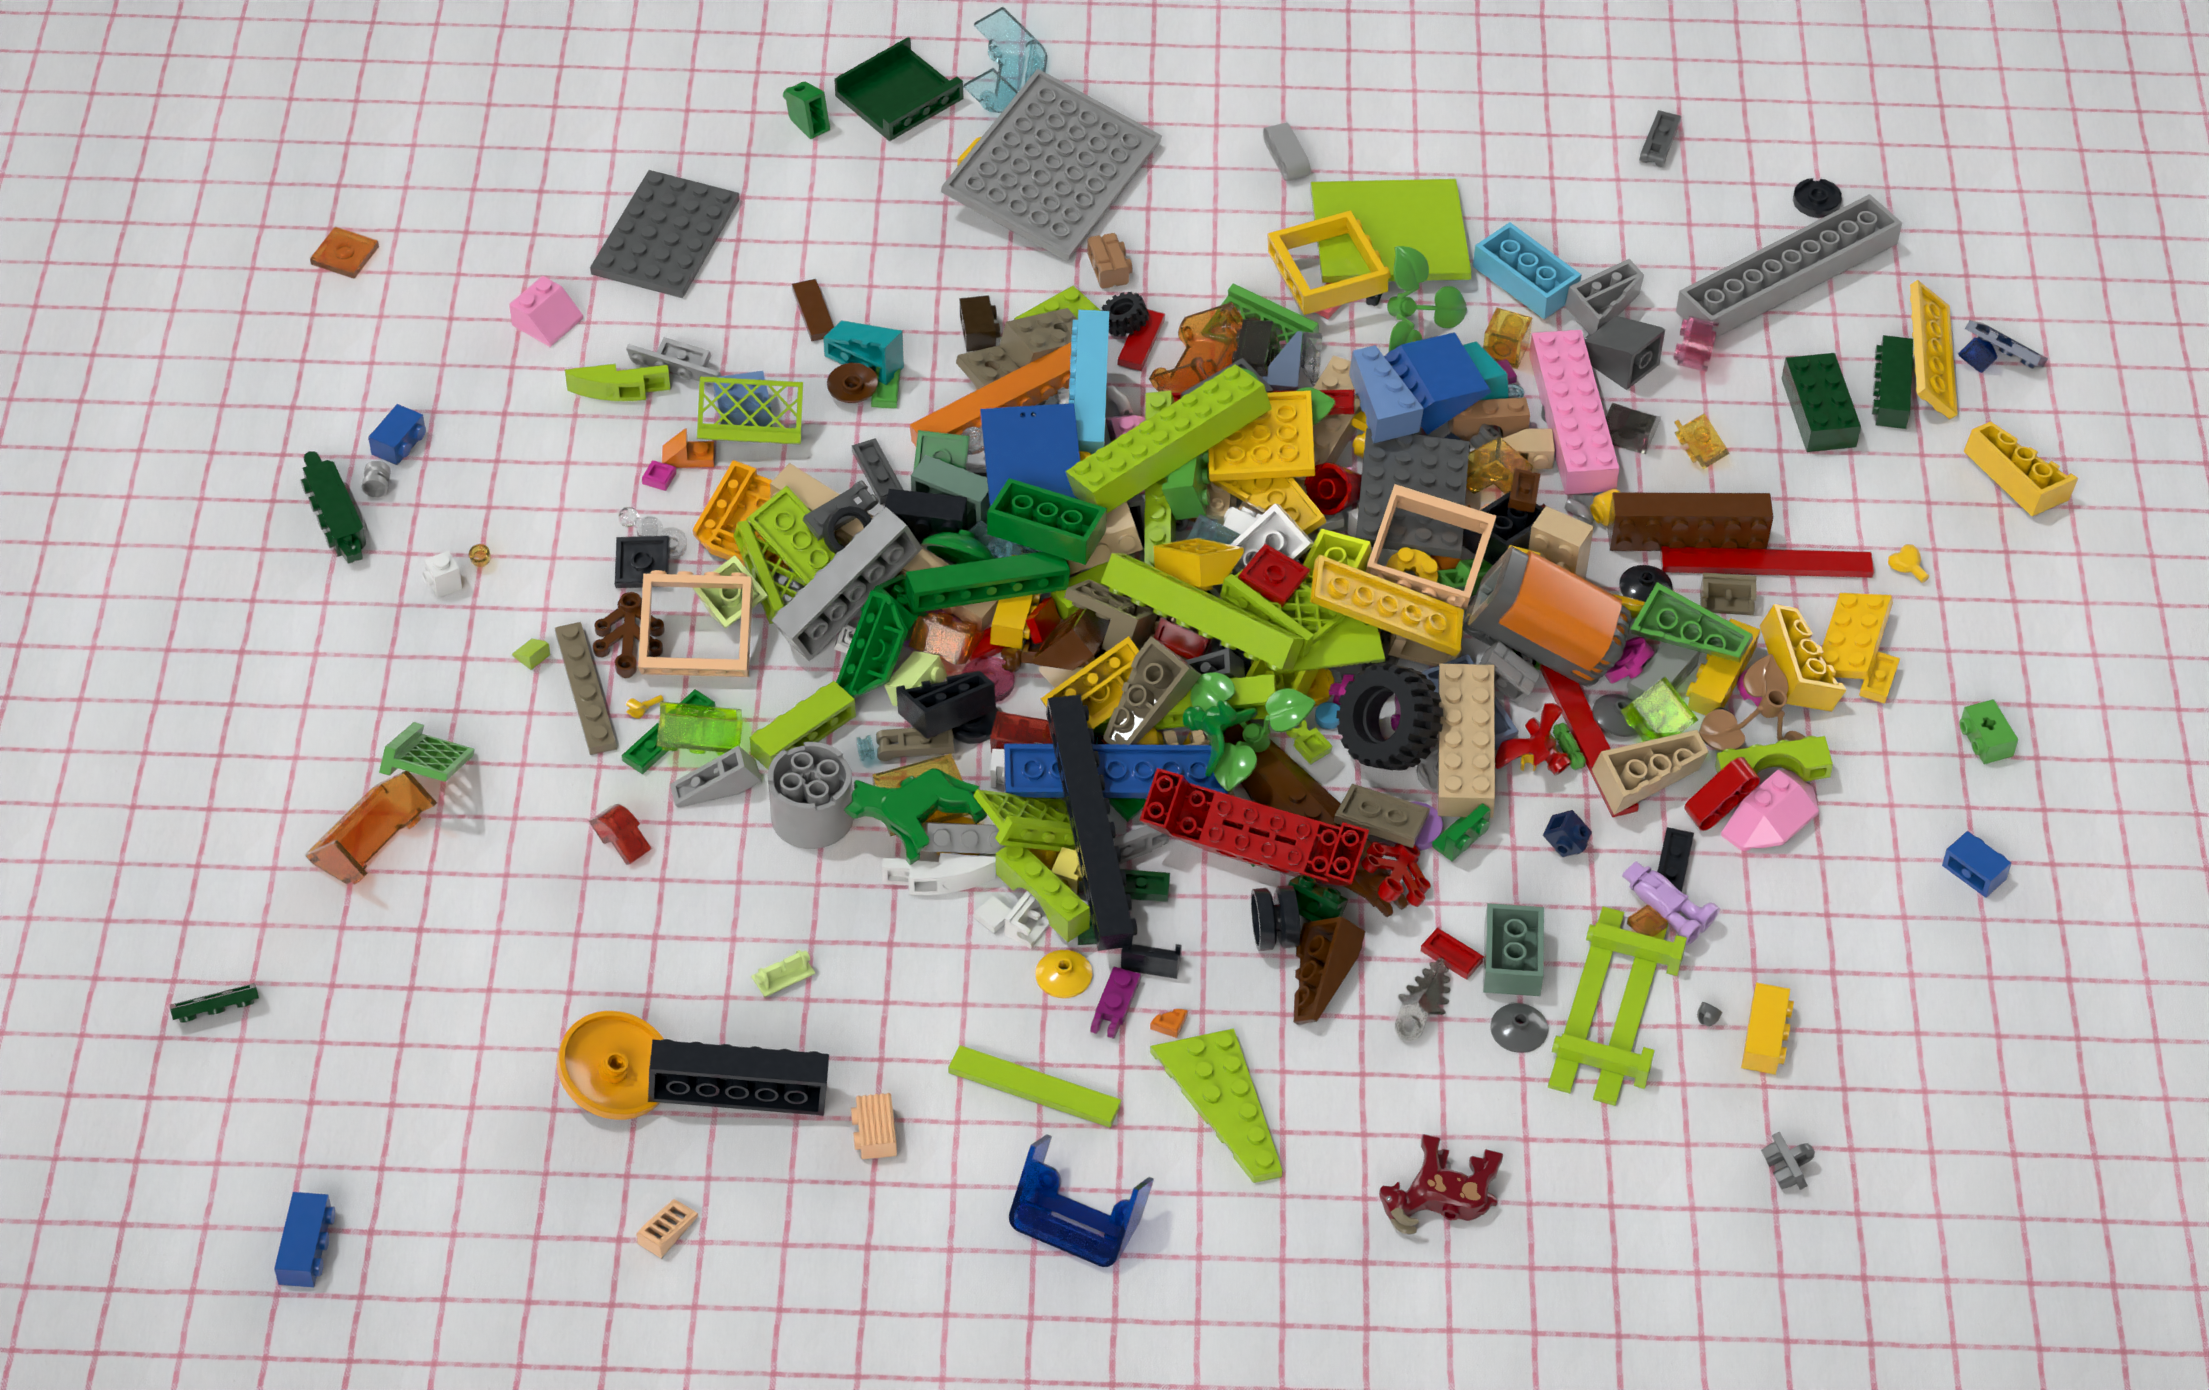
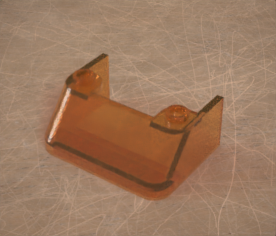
[305,771,437,884]

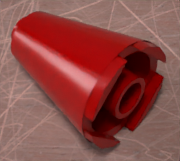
[1304,463,1362,515]

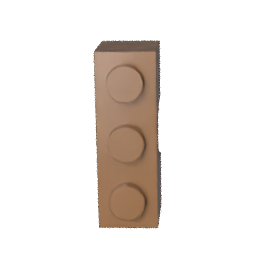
[1448,397,1530,441]

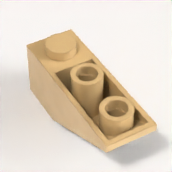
[1475,429,1555,469]

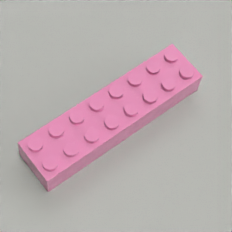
[1529,330,1619,495]

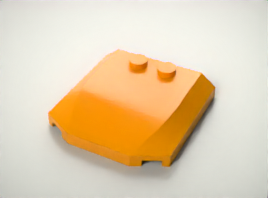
[693,460,789,571]

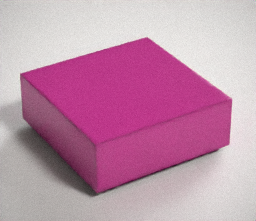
[642,460,677,491]

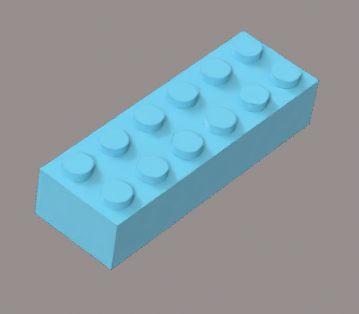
[1068,310,1109,455]

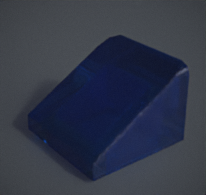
[1958,337,1998,373]

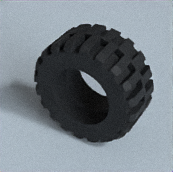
[1336,663,1444,771]

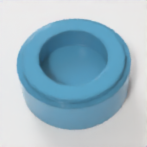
[1315,702,1340,729]

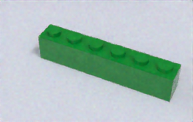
[905,552,1070,613]

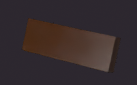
[792,279,834,341]

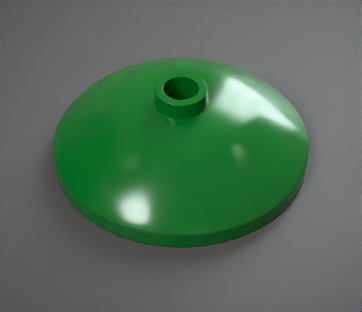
[921,530,996,564]

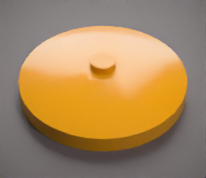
[557,1011,664,1120]

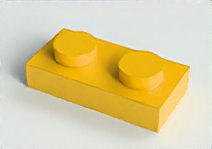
[1859,652,1900,704]

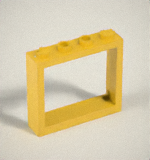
[1267,210,1391,315]

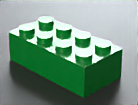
[987,478,1107,565]

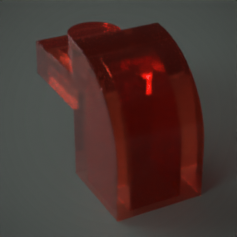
[589,804,652,865]

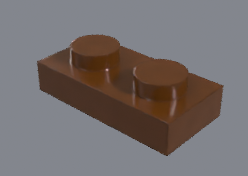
[1508,468,1541,513]

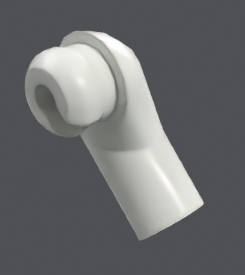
[1106,386,1133,416]

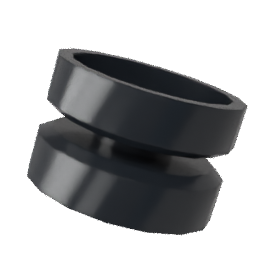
[1251,885,1300,951]

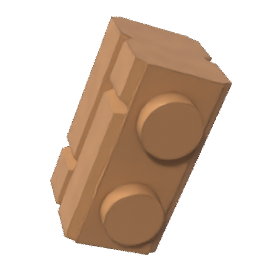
[1087,233,1133,289]

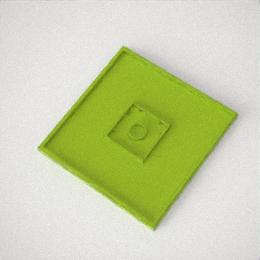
[1310,179,1471,283]

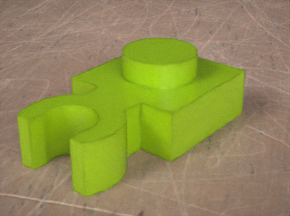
[1286,719,1333,765]

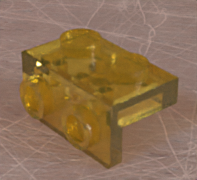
[1674,413,1730,469]

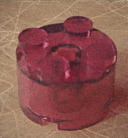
[1673,316,1719,372]

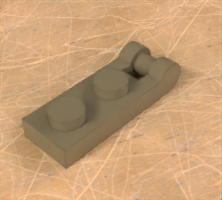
[876,728,954,761]

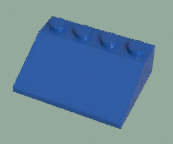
[1384,332,1492,435]

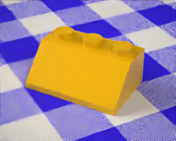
[1153,538,1244,591]

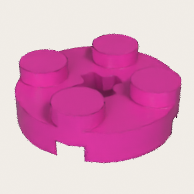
[1605,637,1654,684]

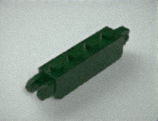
[300,451,366,564]

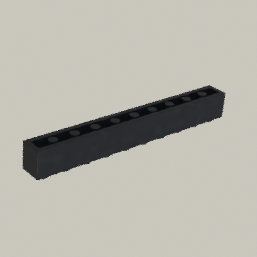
[1046,694,1137,951]

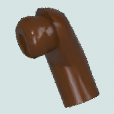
[1001,647,1022,673]

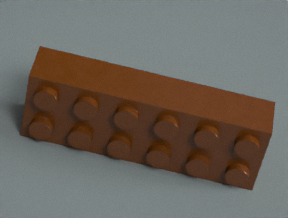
[1607,492,1774,551]

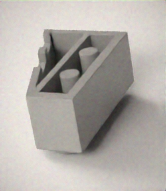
[1565,259,1644,335]

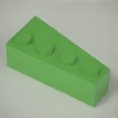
[1162,450,1211,520]
[1630,582,1753,663]

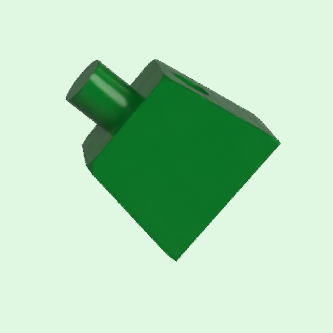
[783,81,830,139]

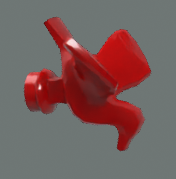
[1495,703,1572,776]

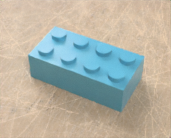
[1473,222,1582,319]

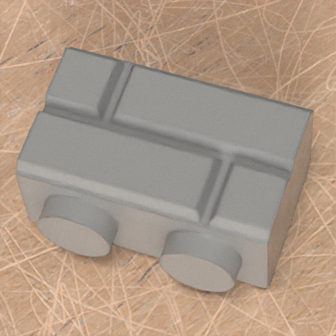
[1478,641,1541,704]

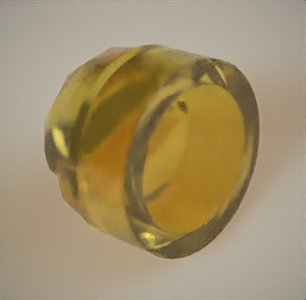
[469,544,491,567]

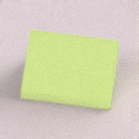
[693,555,768,629]

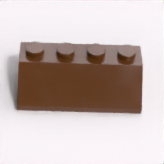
[1032,608,1110,671]

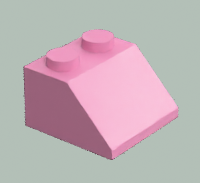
[509,276,583,347]

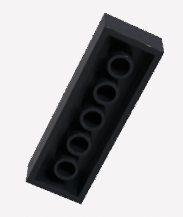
[648,1039,829,1116]

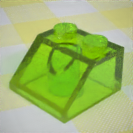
[1621,677,1699,742]

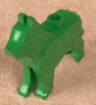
[844,768,987,865]

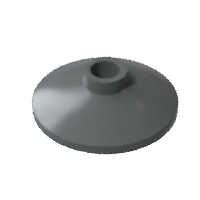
[1592,694,1646,737]
[1490,1003,1548,1053]

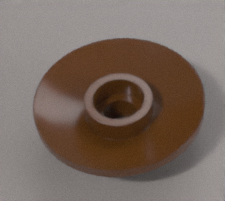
[827,363,878,403]

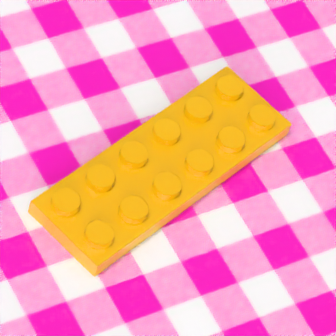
[1910,280,1958,419]
[1310,555,1464,657]

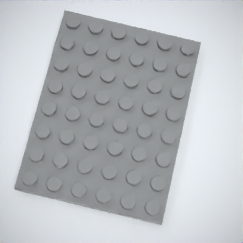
[941,69,1162,261]

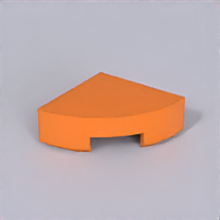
[1150,1009,1188,1038]

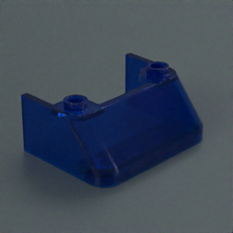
[1009,1134,1154,1267]

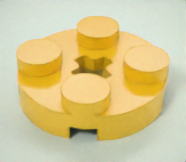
[1386,547,1438,583]

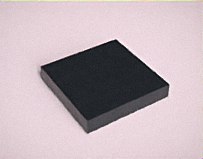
[614,536,670,588]

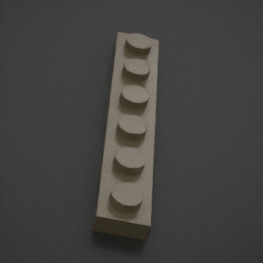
[555,622,617,755]

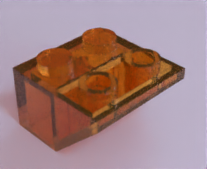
[908,612,985,665]

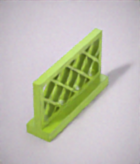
[697,377,803,445]
[733,520,806,624]
[1220,570,1345,658]
[974,789,1076,851]

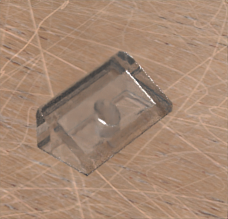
[1301,332,1323,387]

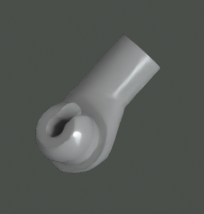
[1564,498,1594,525]

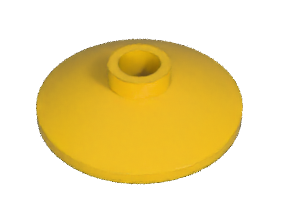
[1035,950,1092,998]

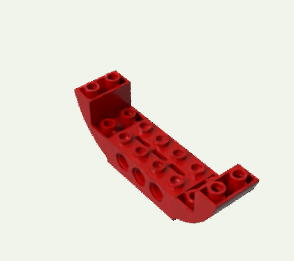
[1139,768,1370,886]

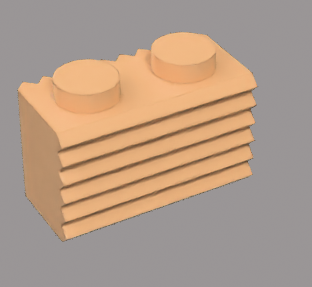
[851,1093,897,1159]

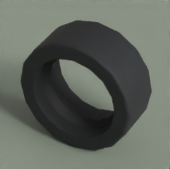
[822,506,872,554]

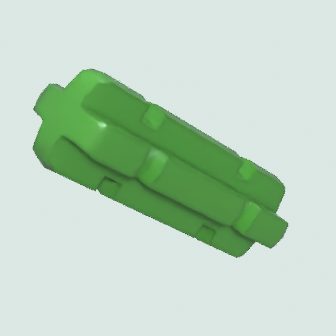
[1553,722,1586,770]

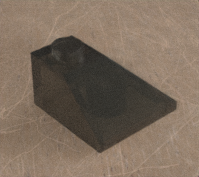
[1606,402,1661,455]

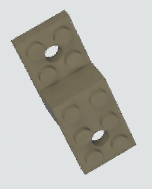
[956,308,1078,389]
[1064,579,1188,660]

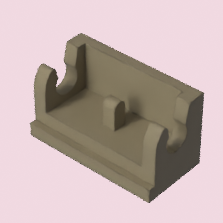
[1700,573,1757,615]

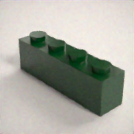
[1872,335,1914,429]

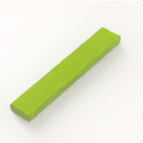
[948,1045,1121,1128]

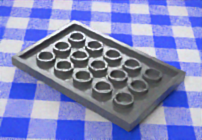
[590,170,740,298]
[1356,428,1469,559]

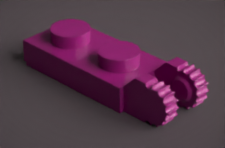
[1090,966,1141,1039]

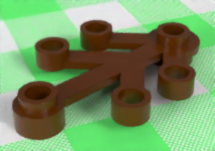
[593,592,665,678]

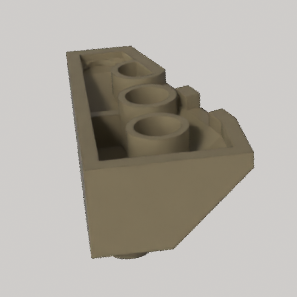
[1103,636,1201,745]

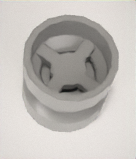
[361,461,391,497]

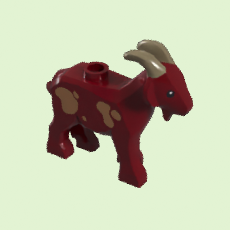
[1379,1134,1503,1234]

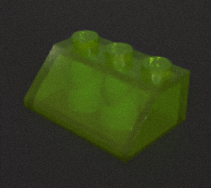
[657,701,743,756]

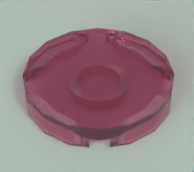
[962,656,1015,702]

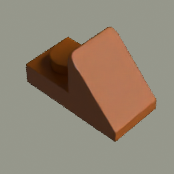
[662,428,715,468]

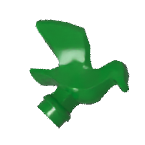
[1183,700,1258,777]

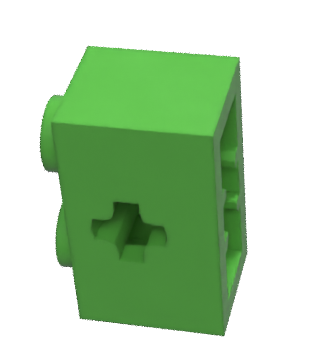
[1959,699,2018,764]

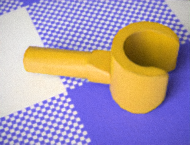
[626,695,664,719]
[1520,755,1537,771]

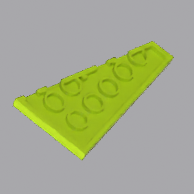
[1150,1028,1282,1183]

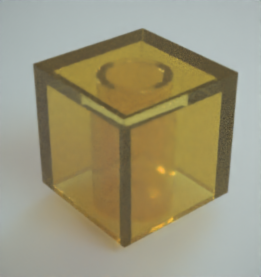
[1483,307,1533,369]

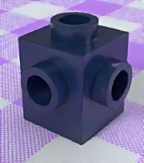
[1543,810,1592,857]

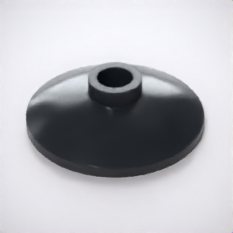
[1619,565,1672,602]

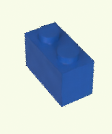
[368,404,426,465]
[1942,831,2012,898]

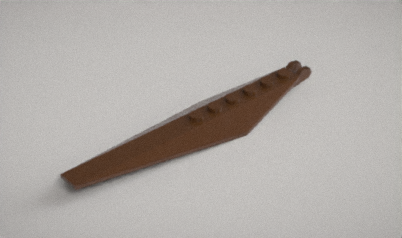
[1223,720,1408,917]

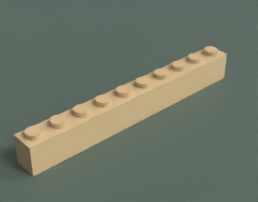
[770,463,999,632]

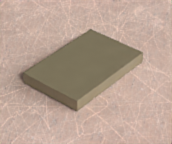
[1334,784,1430,848]

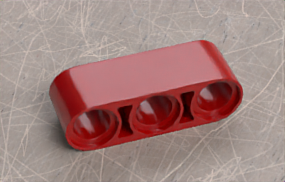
[1684,757,1760,831]

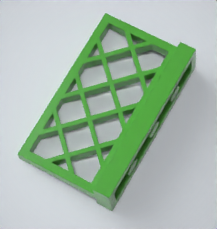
[1202,283,1319,366]
[379,722,475,782]

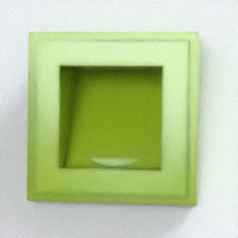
[512,638,551,670]

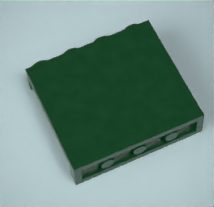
[834,37,964,141]

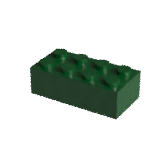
[1781,353,1861,452]

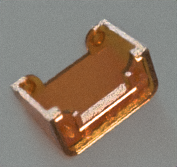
[1149,302,1255,393]

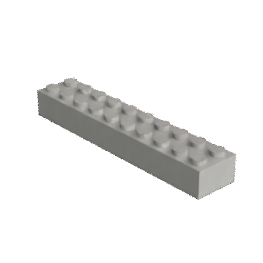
[1676,194,1902,342]

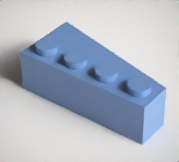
[1349,345,1424,443]

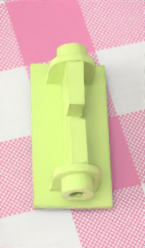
[751,950,815,997]

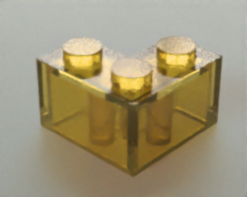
[1466,437,1533,494]

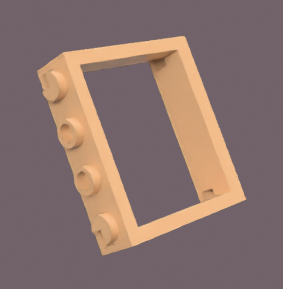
[1366,484,1496,609]
[638,570,753,677]

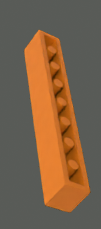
[910,342,1071,446]

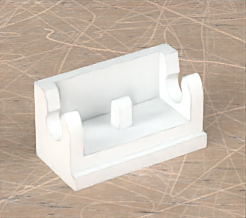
[1005,891,1049,949]

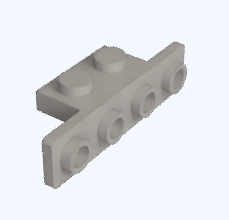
[626,337,722,387]

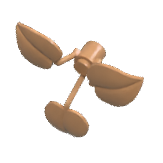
[1699,654,1805,772]

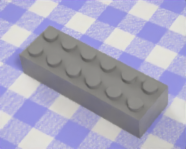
[771,507,923,661]

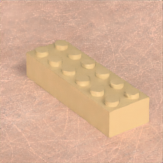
[1438,664,1495,818]

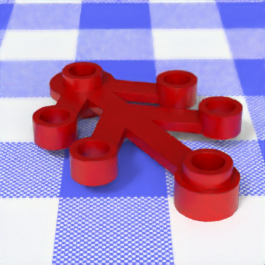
[1361,842,1431,907]

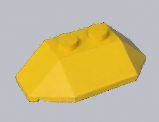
[1040,636,1139,729]

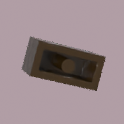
[959,295,1001,352]

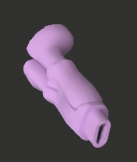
[1622,861,1720,945]

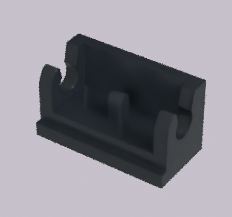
[1121,944,1182,979]

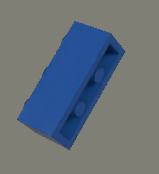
[274,1192,335,1288]

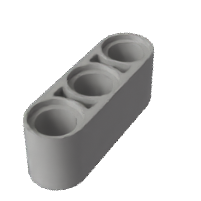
[1263,122,1311,181]

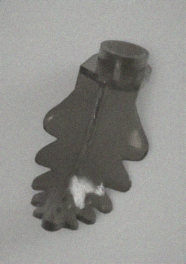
[1395,958,1451,1041]

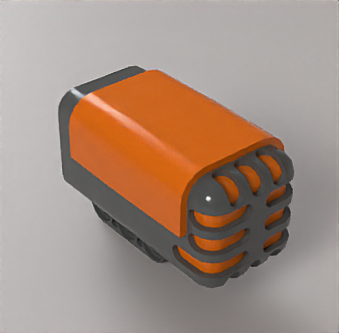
[1462,546,1632,687]

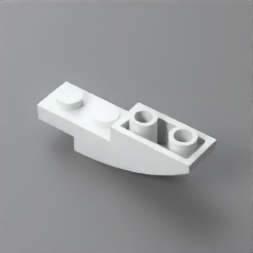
[882,853,996,895]

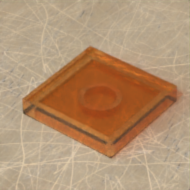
[310,227,379,279]

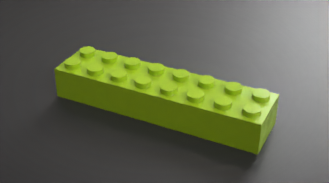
[1065,364,1272,513]

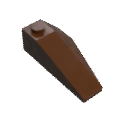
[1293,917,1366,1024]

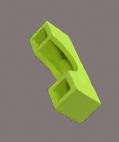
[1715,736,1833,781]
[995,846,1090,942]

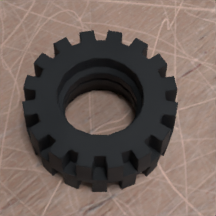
[1101,292,1149,337]

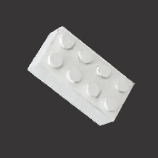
[1209,503,1314,600]

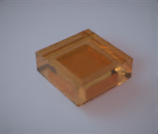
[1627,905,1668,937]

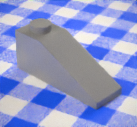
[670,746,762,808]

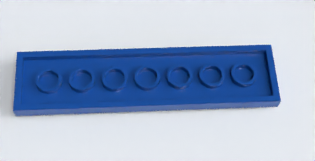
[1004,744,1228,798]

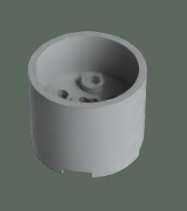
[768,742,854,849]

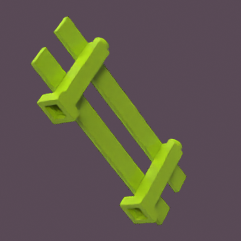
[1548,906,1687,1106]

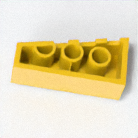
[1963,421,2078,516]
[1760,604,1846,712]

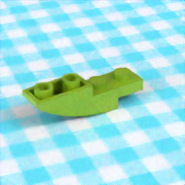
[565,363,670,401]

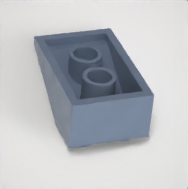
[1262,331,1302,391]

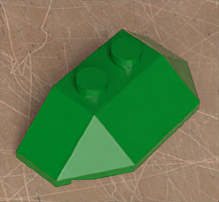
[836,590,908,698]

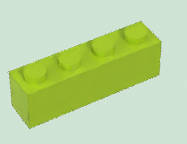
[749,681,856,770]

